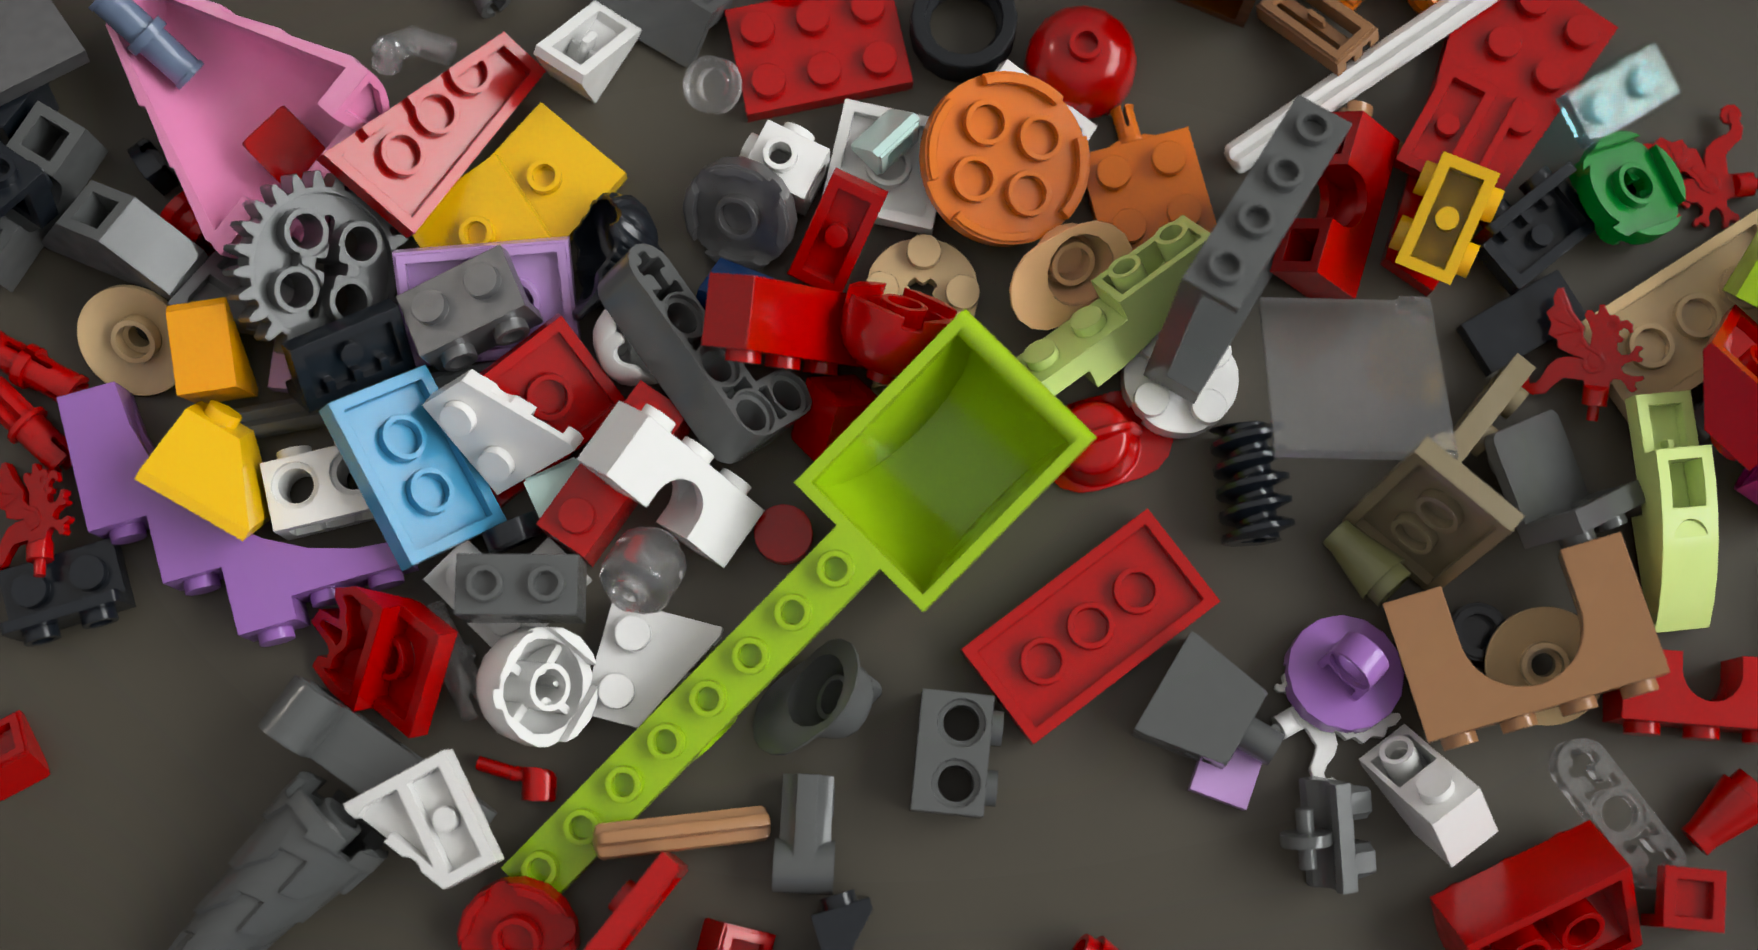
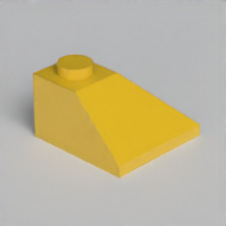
[134,400,271,541]

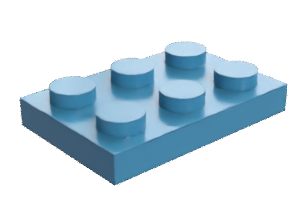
[319,364,507,572]

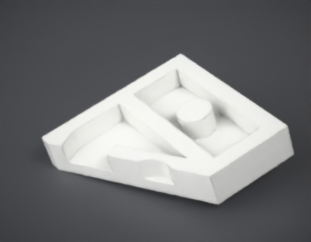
[592,599,724,729]
[343,749,504,889]

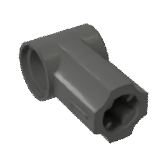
[772,773,835,895]

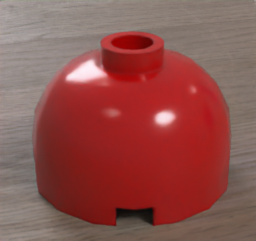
[1023,5,1137,120]
[840,281,957,385]

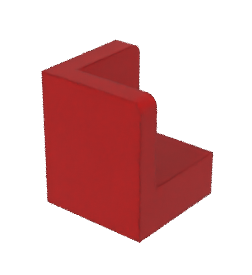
[791,375,878,461]
[1640,865,1727,933]

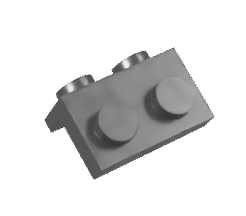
[396,244,543,372]

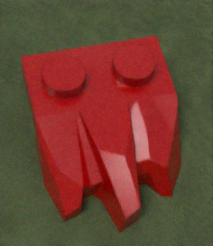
[311,586,458,739]

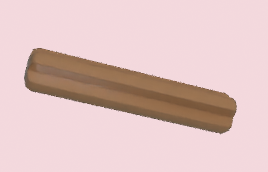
[593,806,771,860]

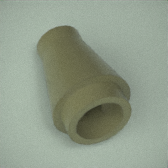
[1323,520,1412,607]

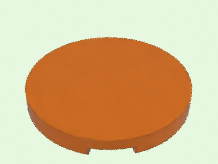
[919,71,1090,247]

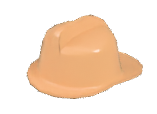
[1009,220,1132,331]

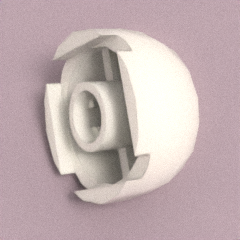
[476,626,599,747]

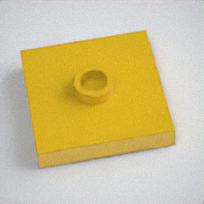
[491,102,628,241]
[412,154,553,248]

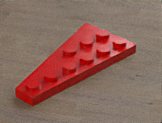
[1380,0,1619,297]

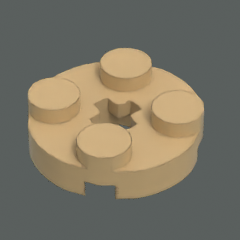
[866,234,980,317]

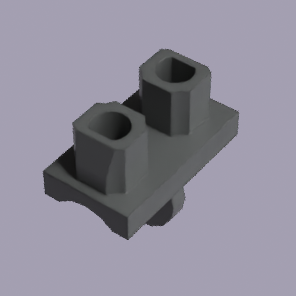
[1279,776,1377,895]

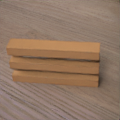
[1256,0,1379,76]

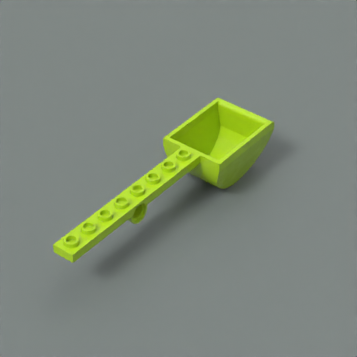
[501,309,1097,894]

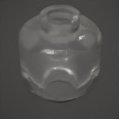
[599,527,687,615]

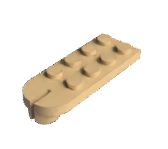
[1582,209,1758,422]

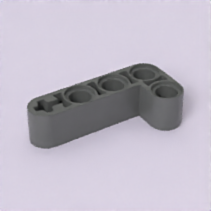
[597,243,812,464]
[257,675,498,825]

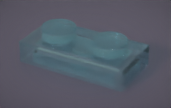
[1555,42,1680,149]

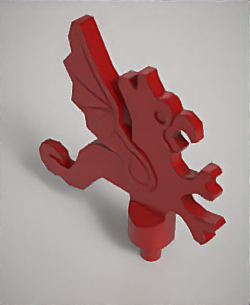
[1643,104,1758,230]
[1521,288,1644,422]
[0,462,75,578]

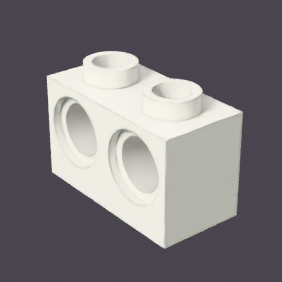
[260,442,375,540]

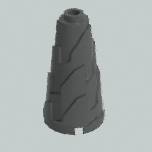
[168,771,389,950]

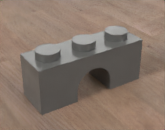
[0,100,109,292]

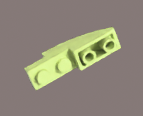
[1016,215,1210,396]
[1625,390,1719,633]

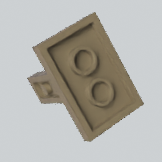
[1342,353,1536,591]

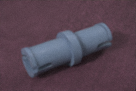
[88,0,204,90]

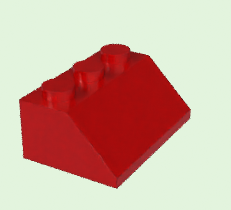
[1429,820,1643,950]

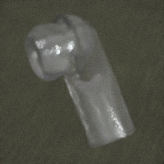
[370,26,457,76]

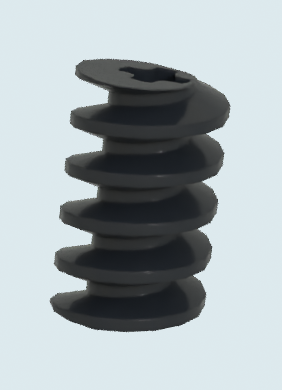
[1208,421,1296,547]

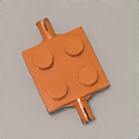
[1085,104,1217,251]

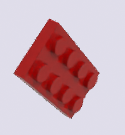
[960,508,1221,746]

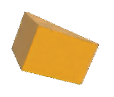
[165,297,259,404]

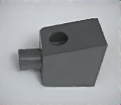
[1131,631,1285,769]

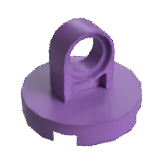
[1283,615,1404,734]

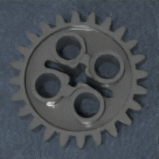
[222,170,408,354]

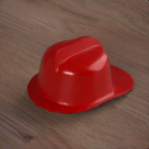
[1054,391,1174,493]

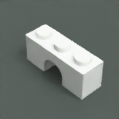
[576,401,765,568]

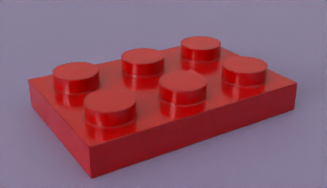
[725,0,913,122]

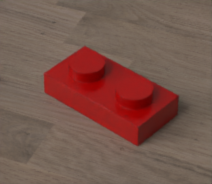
[787,167,888,292]

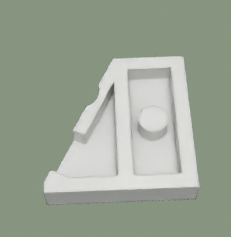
[422,369,584,495]

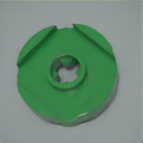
[1569,131,1686,245]

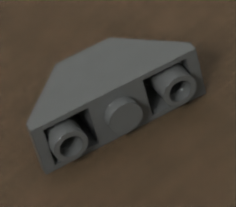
[41,180,209,299]

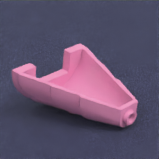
[106,0,390,259]

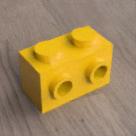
[1389,151,1505,285]

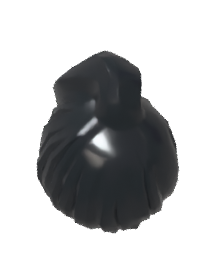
[572,192,665,321]

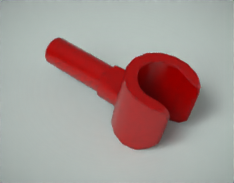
[475,756,557,802]

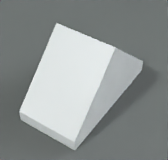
[533,0,642,104]

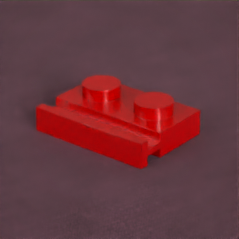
[1393,62,1524,179]

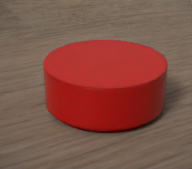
[754,504,813,565]

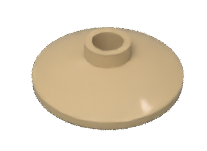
[77,284,175,396]
[1484,606,1601,726]

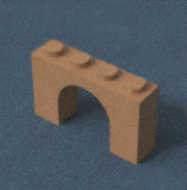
[1383,531,1670,751]

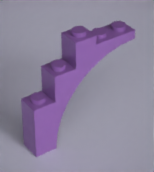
[56,381,419,647]

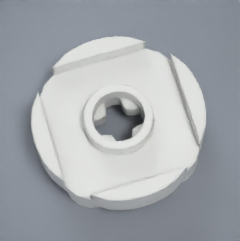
[1120,329,1239,439]

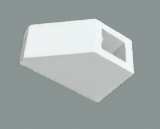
[1359,724,1498,868]

